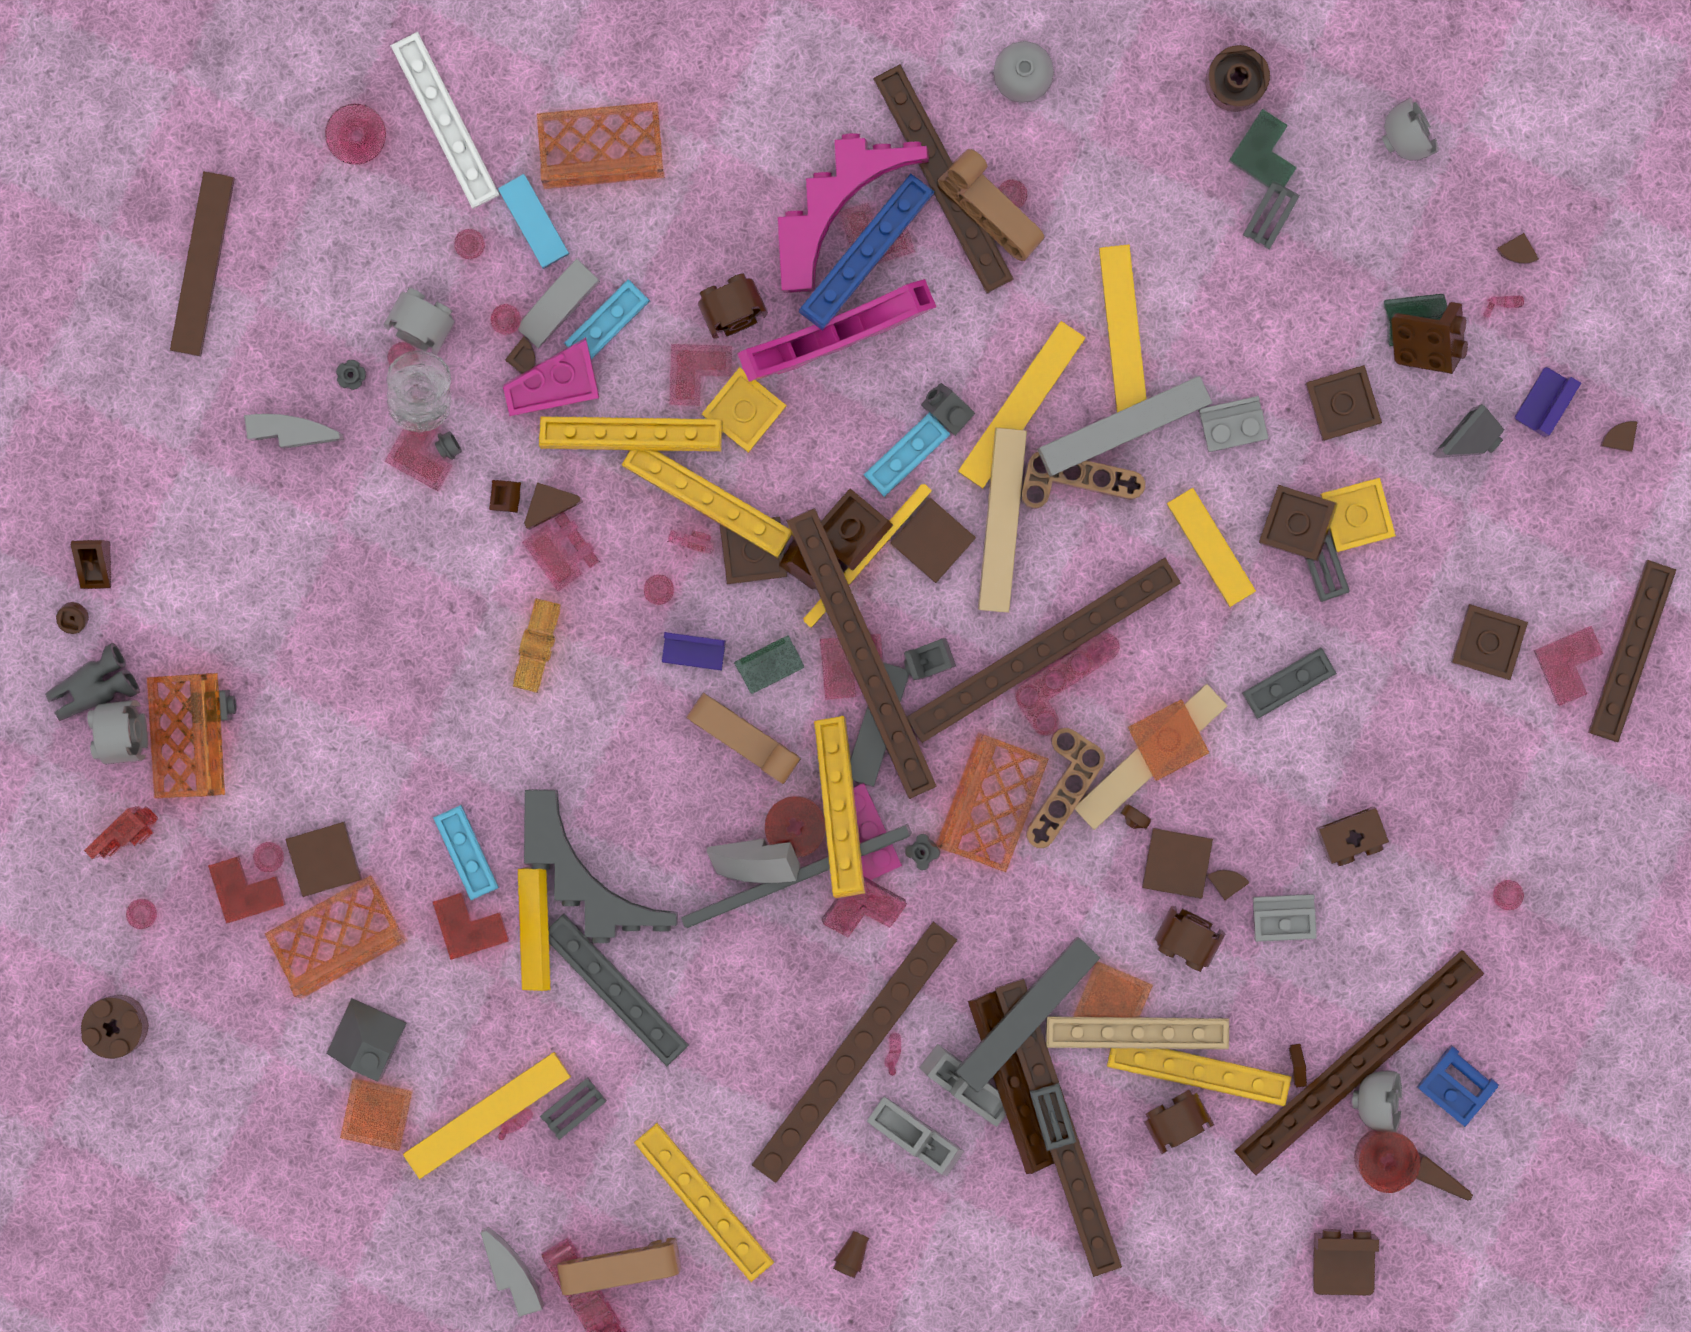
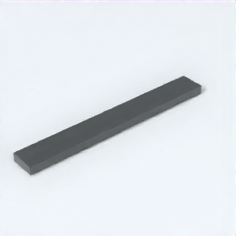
[681,823,912,928]

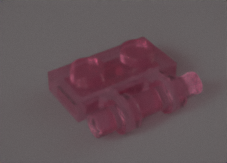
[522,512,600,592]

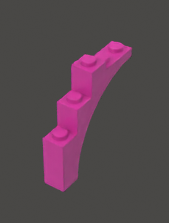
[778,133,929,293]
[737,279,936,382]

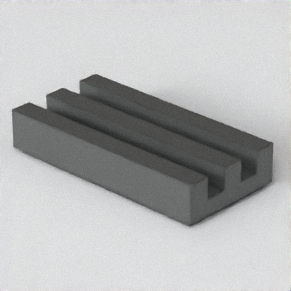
[1243,181,1300,250]
[1305,535,1350,602]
[540,1077,607,1140]
[1030,1082,1076,1151]

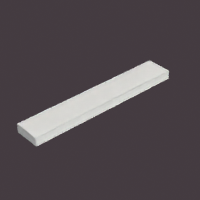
[390,32,500,209]

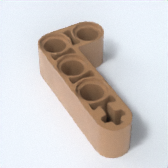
[938,149,1045,261]
[1021,452,1145,509]
[686,692,801,784]
[1026,728,1105,848]
[557,1238,682,1295]

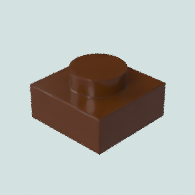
[489,480,521,513]

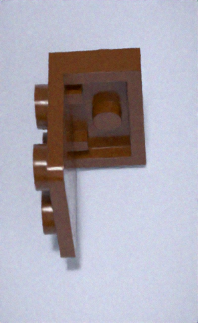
[1391,302,1468,374]
[1313,1229,1379,1296]

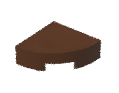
[1496,233,1539,264]
[505,336,536,374]
[1600,421,1638,452]
[1207,870,1249,900]
[1289,1044,1307,1088]

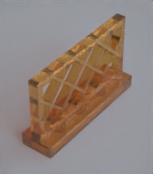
[537,102,665,189]
[147,673,225,798]
[936,732,1049,872]
[265,875,408,999]

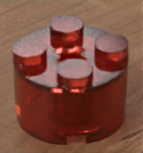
[765,795,826,858]
[1354,1130,1420,1193]

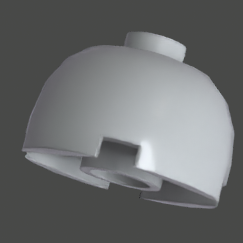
[993,41,1054,103]
[1382,97,1439,161]
[1352,1071,1402,1132]

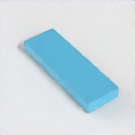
[498,174,569,269]
[564,279,650,360]
[863,413,951,497]
[433,805,499,900]

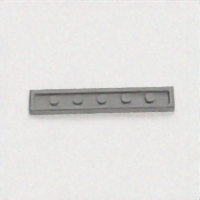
[1037,376,1212,477]

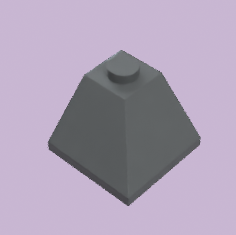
[1433,404,1505,458]
[326,998,407,1082]

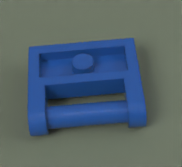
[1417,1045,1499,1127]

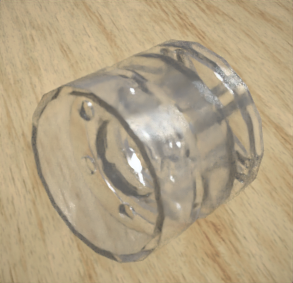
[386,350,451,432]

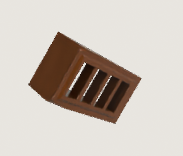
[1410,1152,1473,1201]

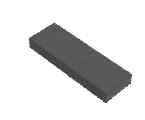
[1242,647,1337,719]

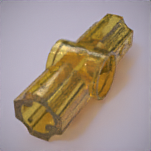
[513,598,561,693]

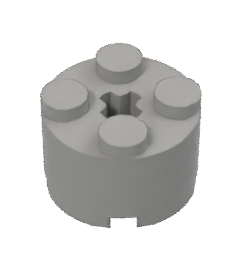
[383,288,455,355]
[87,700,148,765]

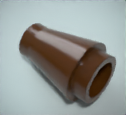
[833,1231,870,1279]

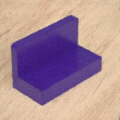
[1515,367,1581,437]
[662,632,726,671]

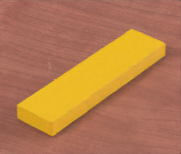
[1166,488,1256,607]
[518,868,551,991]

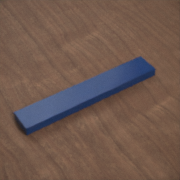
[799,173,935,331]

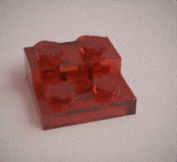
[84,806,158,859]

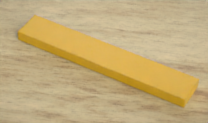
[1099,244,1147,413]
[958,321,1086,489]
[539,416,723,452]
[622,450,792,558]
[803,484,932,628]
[814,716,865,898]
[1106,1048,1292,1106]
[403,1052,571,1179]
[634,1122,774,1282]

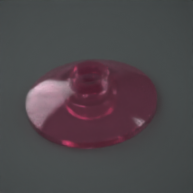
[325,104,386,165]

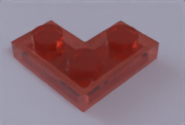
[208,856,286,924]
[432,892,510,960]

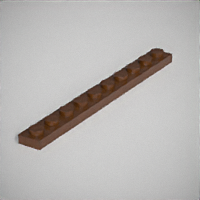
[786,508,937,799]
[907,557,1181,743]
[752,921,958,1183]
[1234,950,1484,1176]
[995,978,1122,1277]

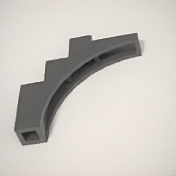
[524,789,678,943]

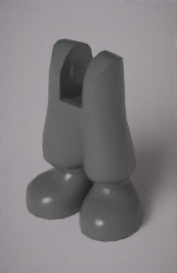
[45,643,140,721]

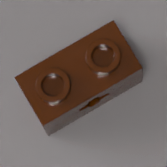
[1316,807,1389,867]

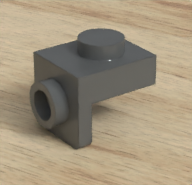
[921,383,975,436]
[904,638,956,680]

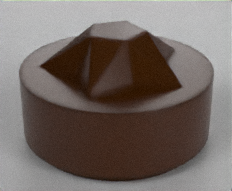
[56,602,89,634]
[1121,804,1151,830]

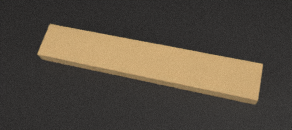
[978,428,1027,613]
[1075,684,1227,830]
[1046,1016,1229,1049]

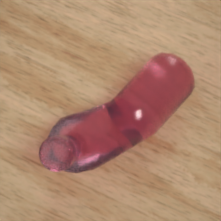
[1483,295,1524,318]
[884,1033,902,1076]
[498,1108,533,1140]

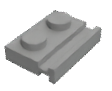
[1199,396,1268,453]
[1252,894,1317,942]

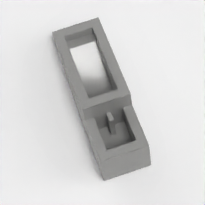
[516,259,600,349]
[244,414,344,449]
[707,839,800,883]
[919,1044,1006,1127]
[867,1097,964,1176]
[481,1227,544,1317]

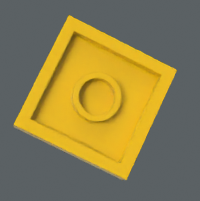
[701,367,787,453]
[1320,478,1396,552]

